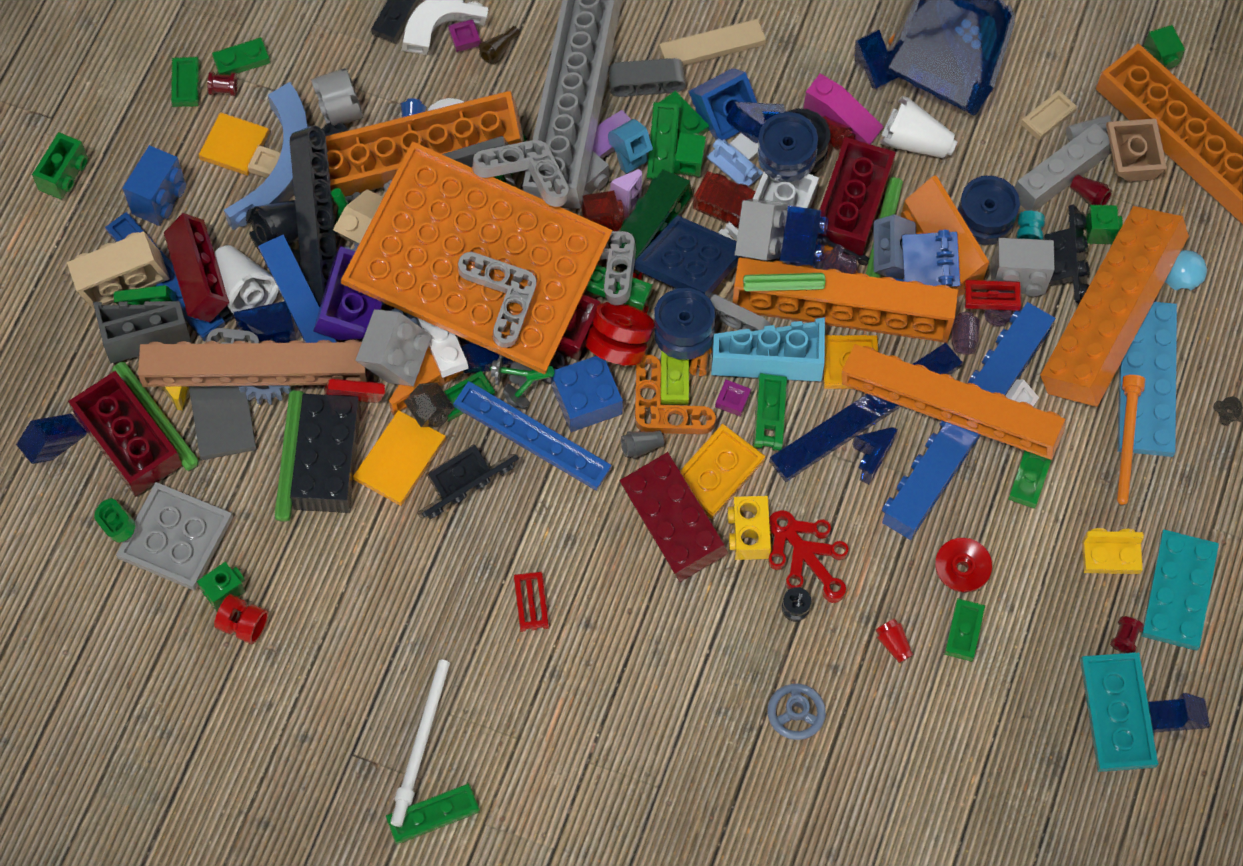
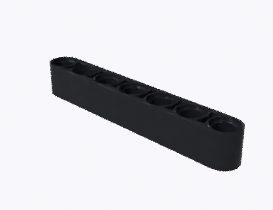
[289,125,337,308]

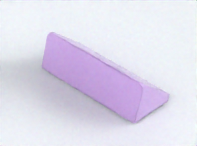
[610,169,642,217]

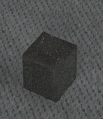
[404,383,455,427]

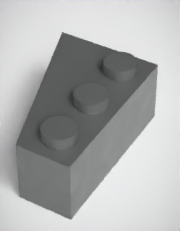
[93,301,191,364]

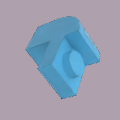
[608,119,653,174]

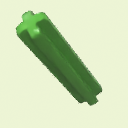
[743,273,826,291]

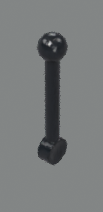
[820,235,869,266]

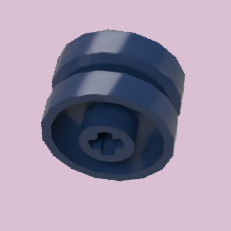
[758,112,818,182]
[957,175,1020,245]
[654,288,715,360]

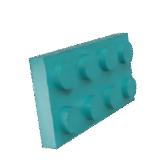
[1141,529,1219,651]
[1080,652,1158,772]

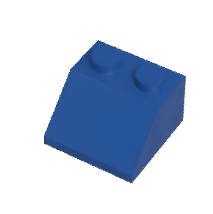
[688,68,764,141]

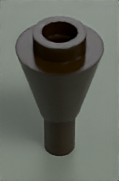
[479,26,520,64]

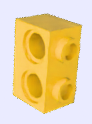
[727,496,771,560]

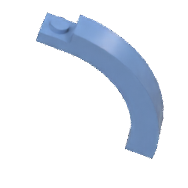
[224,82,308,230]

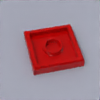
[324,379,385,403]

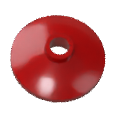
[935,537,992,592]

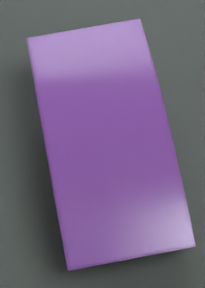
[592,110,631,158]

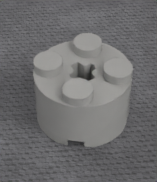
[311,68,363,125]

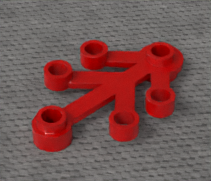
[768,510,848,603]

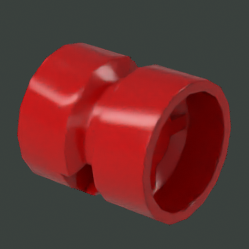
[214,594,268,644]

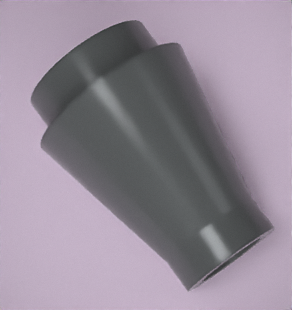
[621,430,664,459]

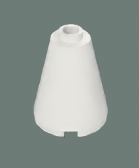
[880,95,957,158]
[214,245,279,318]

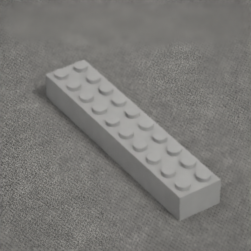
[523,0,622,208]

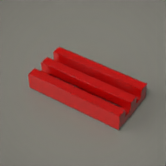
[964,280,1021,311]
[514,572,549,632]

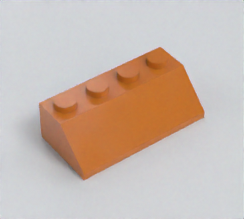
[901,175,989,297]

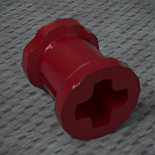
[207,71,238,96]
[1110,616,1144,653]

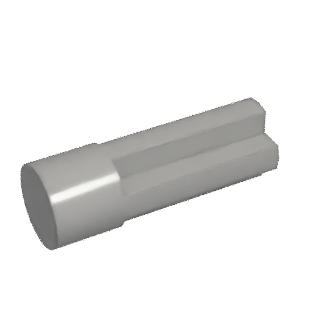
[1066,115,1113,141]

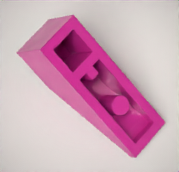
[803,73,884,144]

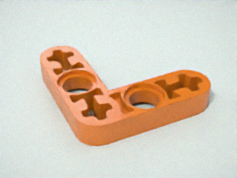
[635,355,716,435]

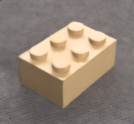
[67,231,170,310]

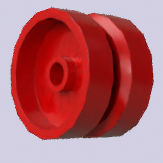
[586,302,655,365]

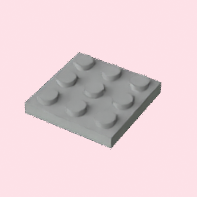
[116,482,233,591]

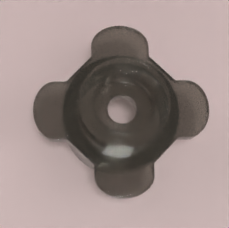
[1213,396,1243,426]

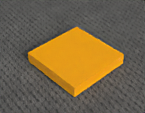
[198,112,270,176]
[823,335,878,389]

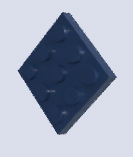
[634,215,743,297]

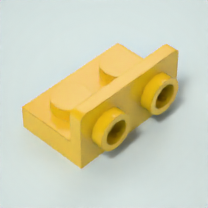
[1082,528,1144,574]

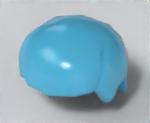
[1165,250,1207,291]

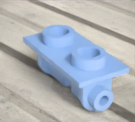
[707,139,763,190]

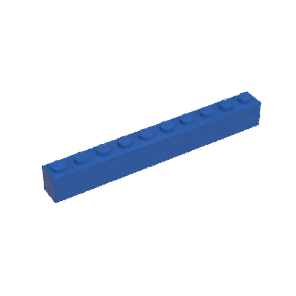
[882,302,1056,540]

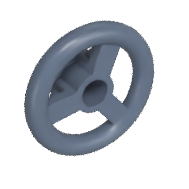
[767,683,826,740]

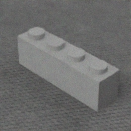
[1015,123,1111,211]

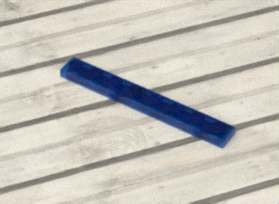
[769,342,963,483]

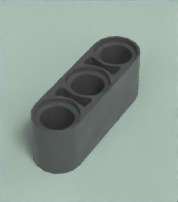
[608,58,686,97]

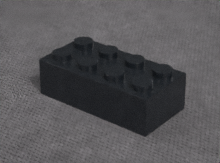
[290,393,361,513]

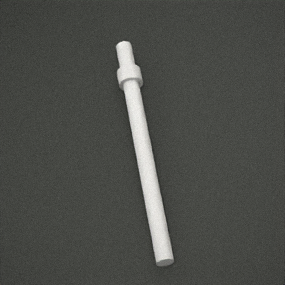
[390,660,450,827]

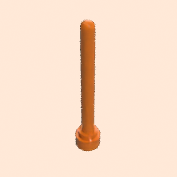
[1117,375,1145,505]

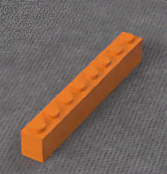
[842,344,1066,460]

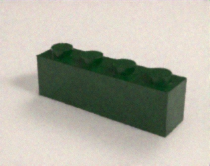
[609,169,693,275]

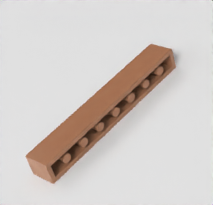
[138,340,367,387]

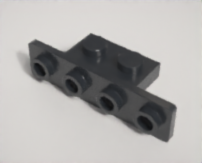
[1044,204,1090,305]
[417,444,519,519]

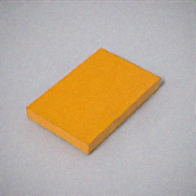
[353,410,446,506]
[680,423,766,519]

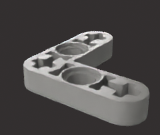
[472,140,569,207]
[600,231,636,305]
[458,252,536,348]

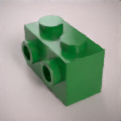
[32,132,88,200]

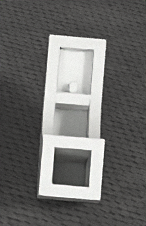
[401,0,488,55]

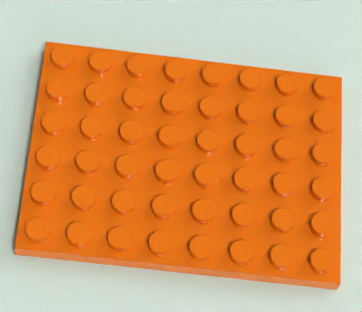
[341,141,613,374]

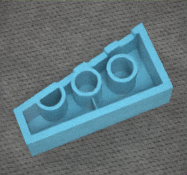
[711,317,825,382]

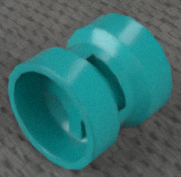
[1016,210,1045,240]

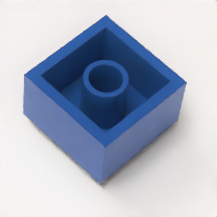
[122,145,186,226]
[551,356,623,432]

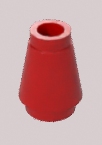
[875,618,914,663]

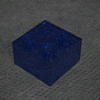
[780,205,829,267]

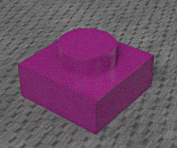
[448,19,481,52]
[715,379,751,417]

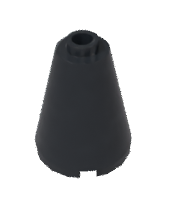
[246,200,299,252]

